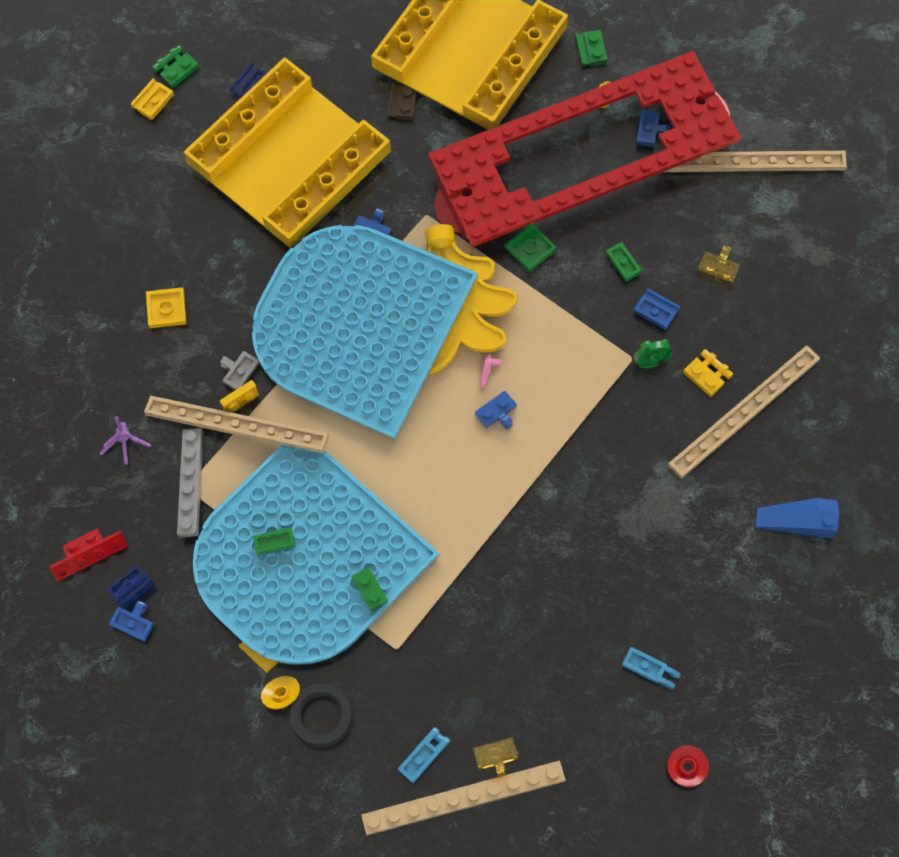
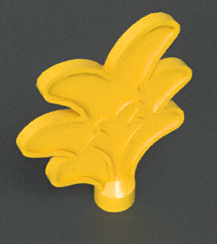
[424,224,518,375]

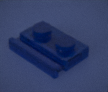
[230,63,268,98]
[106,564,154,609]

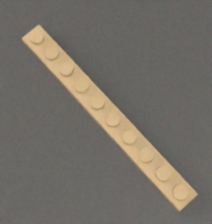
[664,151,847,172]
[668,345,820,479]
[144,396,329,454]
[361,761,566,836]

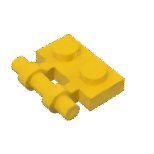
[683,349,733,397]

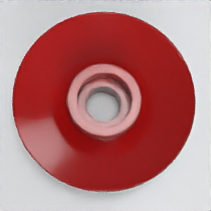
[667,746,709,787]

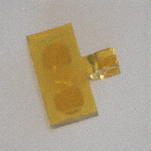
[698,245,741,283]
[473,738,518,778]

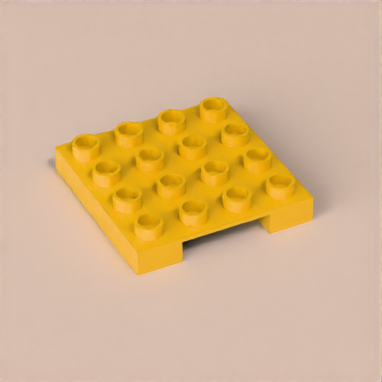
[371,0,568,130]
[184,57,391,248]

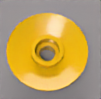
[261,676,300,709]

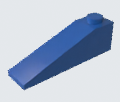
[755,498,839,539]

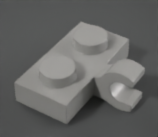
[220,351,260,390]

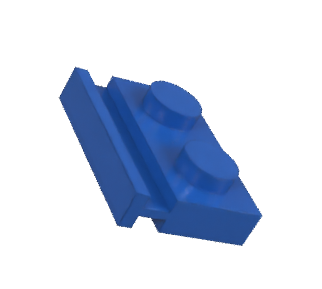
[634,289,680,330]

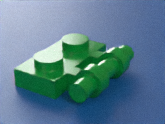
[152,45,199,89]

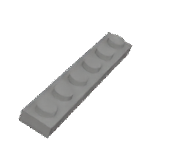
[177,428,203,538]

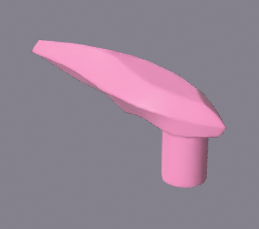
[481,354,501,389]

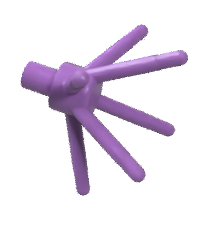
[100,416,151,465]

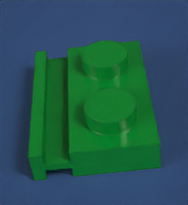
[575,30,608,67]

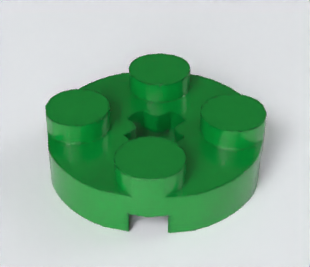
[634,339,673,368]

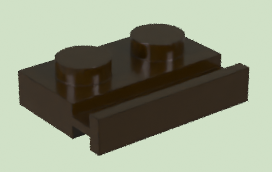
[387,84,417,120]

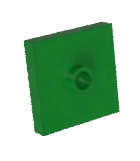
[505,224,557,272]

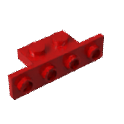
[49,528,128,581]

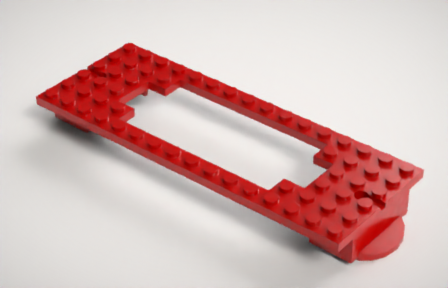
[428,51,741,247]

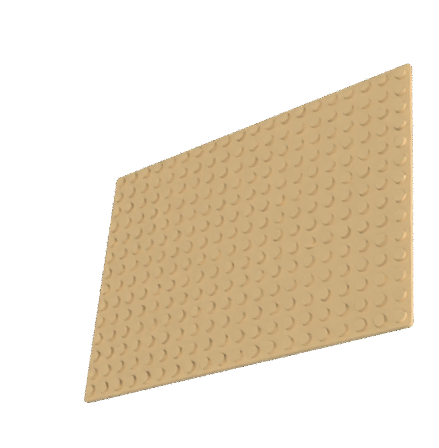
[200,215,632,650]

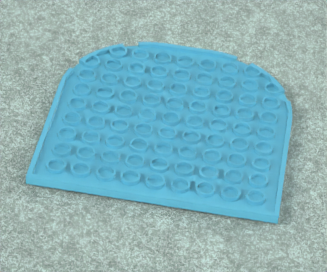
[252,225,478,440]
[193,445,439,665]

